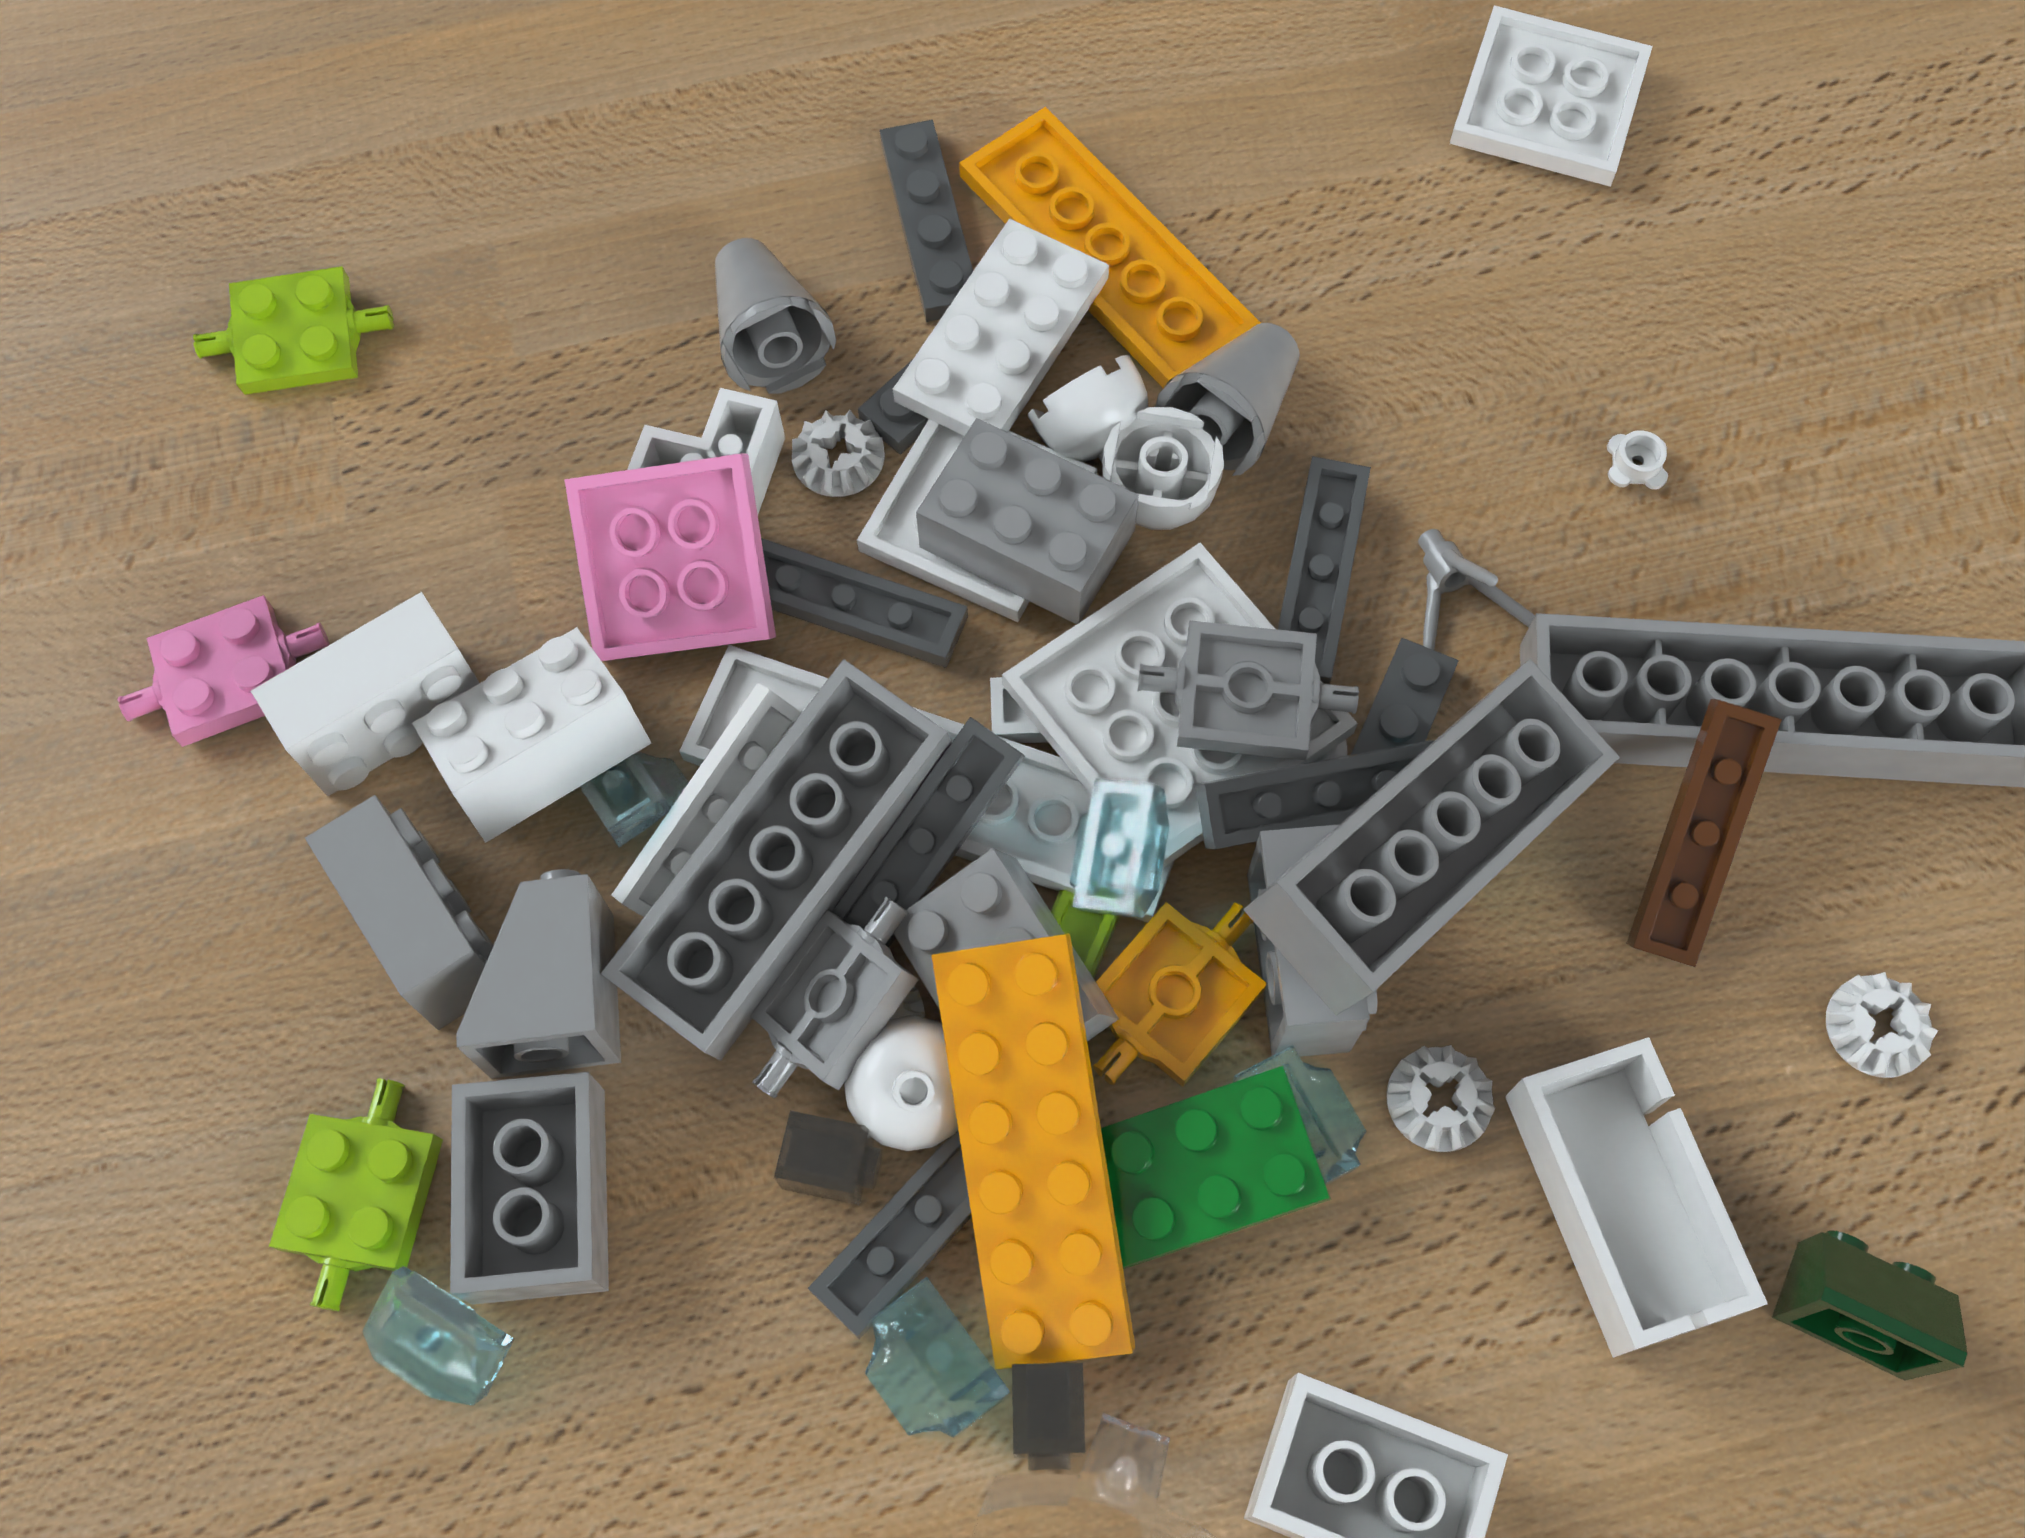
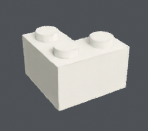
[627,388,785,514]

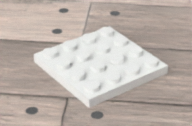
[1002,543,1358,874]

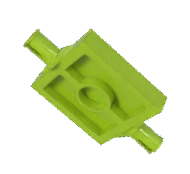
[193,266,394,395]
[269,1078,443,1312]

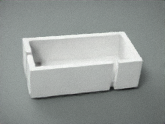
[1505,1037,1768,1358]

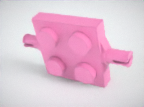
[117,595,330,747]

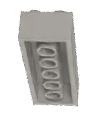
[601,659,951,1061]
[1243,659,1620,1016]

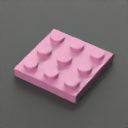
[564,453,776,661]

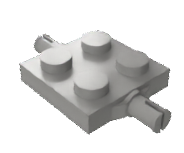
[1137,621,1359,760]
[751,896,919,1098]

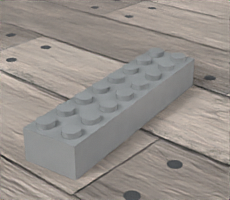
[1520,613,2025,788]

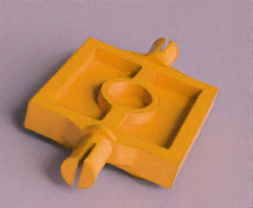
[1092,902,1267,1087]

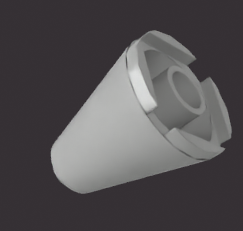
[715,238,836,394]
[1155,323,1300,476]

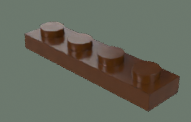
[1626,699,1782,967]

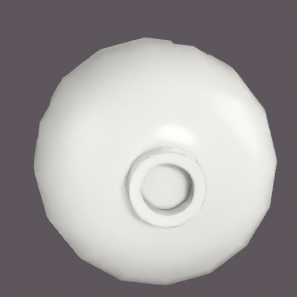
[1028,355,1148,462]
[1102,407,1224,530]
[844,1015,958,1151]

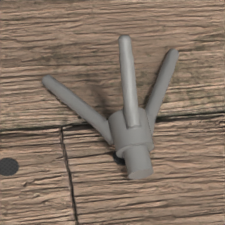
[1418,529,1535,650]

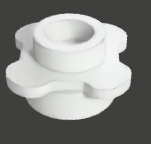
[1607,431,1668,489]

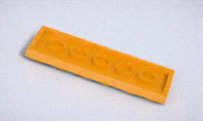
[959,106,1261,388]
[931,933,1135,1370]

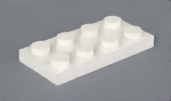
[893,219,1109,436]

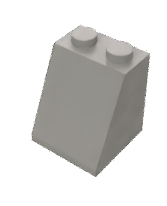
[456,869,621,1079]

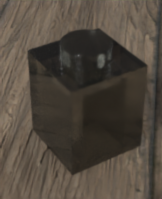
[774,1110,882,1205]
[1012,1363,1086,1472]

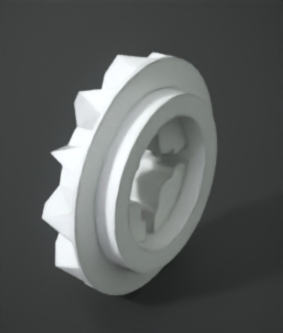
[792,410,885,497]
[1826,972,1938,1078]
[1387,1045,1495,1152]

